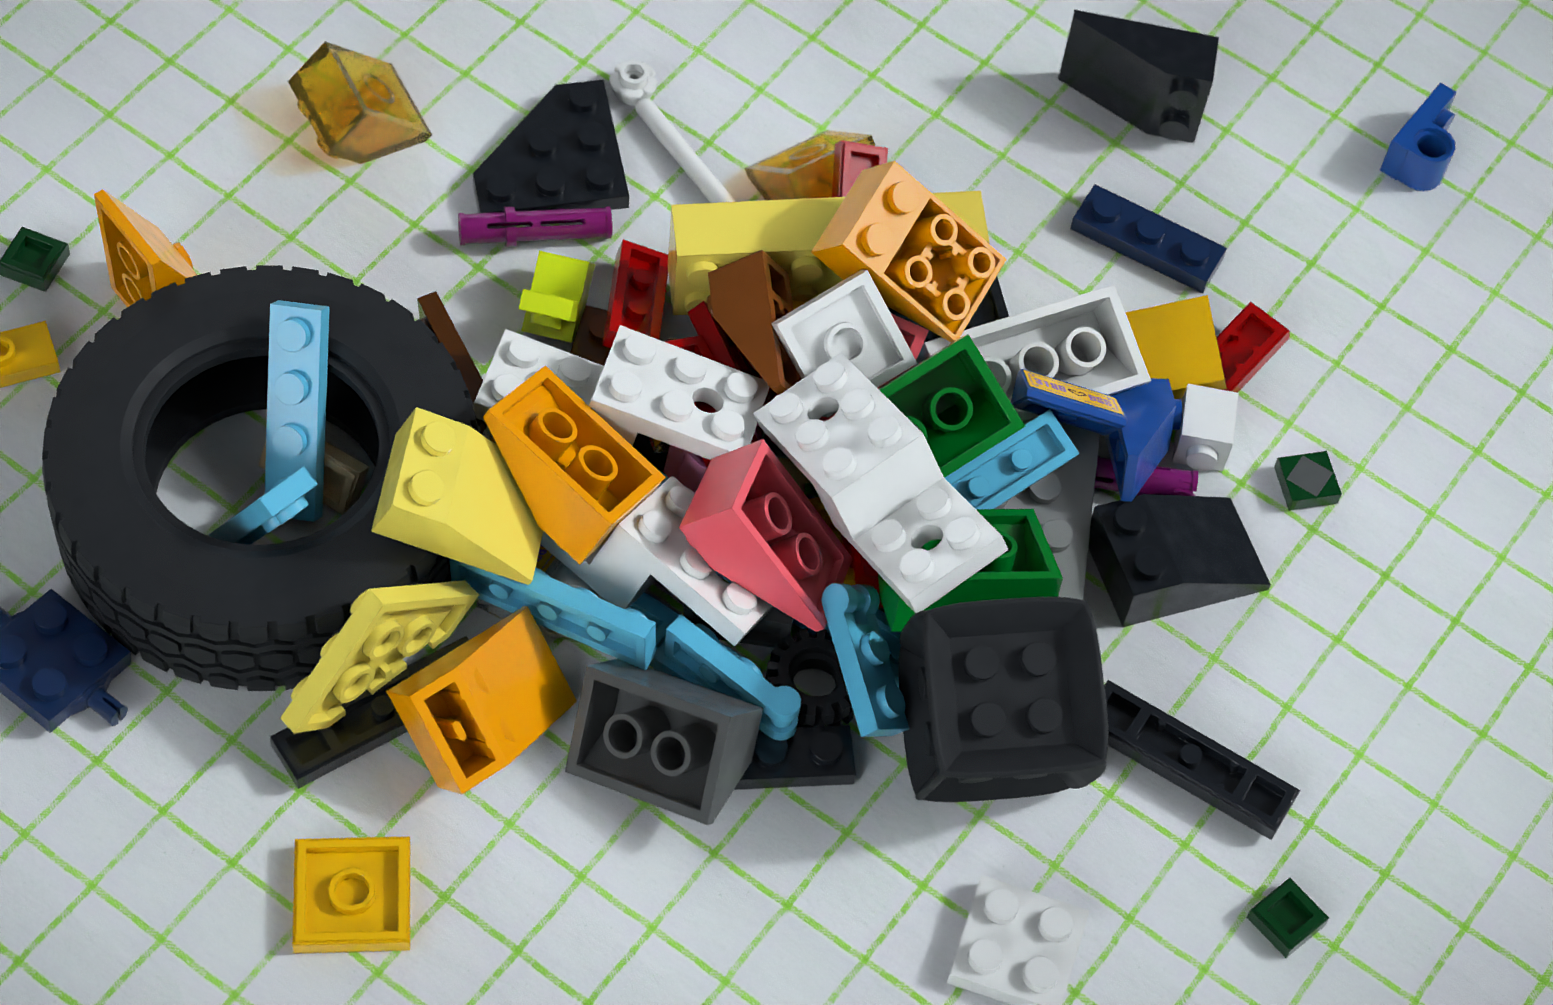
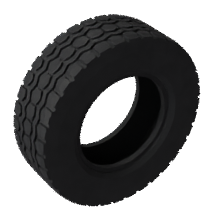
[42,265,478,691]

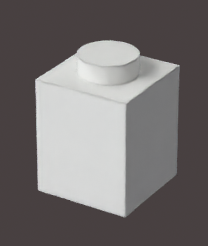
[1172,384,1239,472]

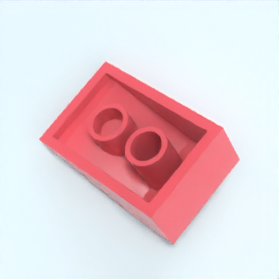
[679,439,853,632]

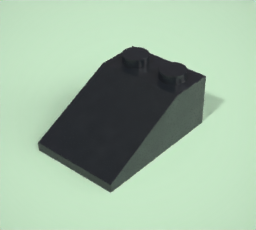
[1058,9,1219,143]
[1088,494,1271,627]

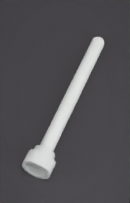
[635,98,736,203]

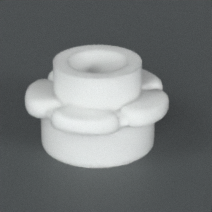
[609,60,658,106]

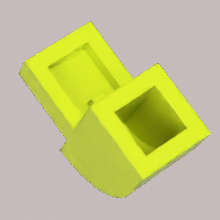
[519,251,595,343]

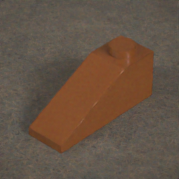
[707,250,802,395]

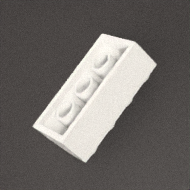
[914,284,1151,423]

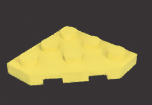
[280,580,479,733]

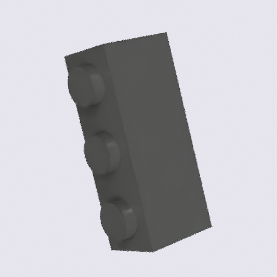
[565,659,763,825]

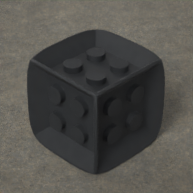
[898,597,1108,802]

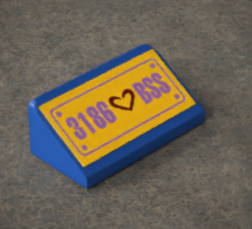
[1011,369,1127,436]

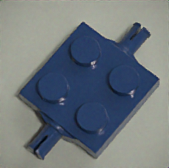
[0,589,132,733]

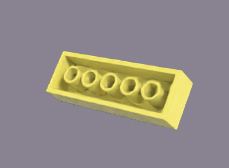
[668,191,989,315]

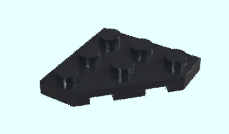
[473,79,630,213]

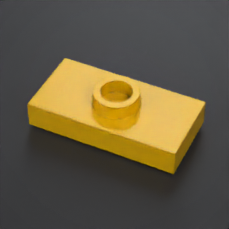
[0,321,61,388]

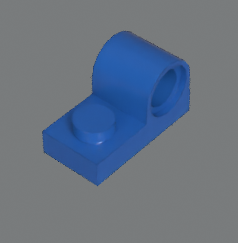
[1380,82,1457,191]

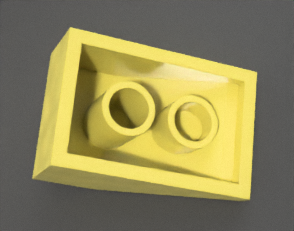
[371,407,543,585]

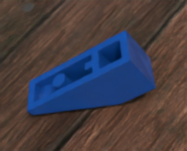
[1105,378,1182,502]

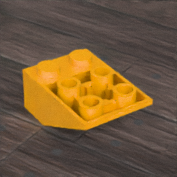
[811,161,1007,342]
[386,606,577,794]

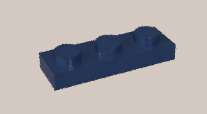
[1070,184,1227,294]

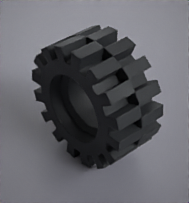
[765,628,854,727]

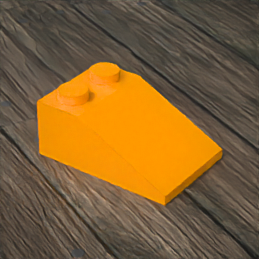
[94,189,197,307]
[483,366,666,565]

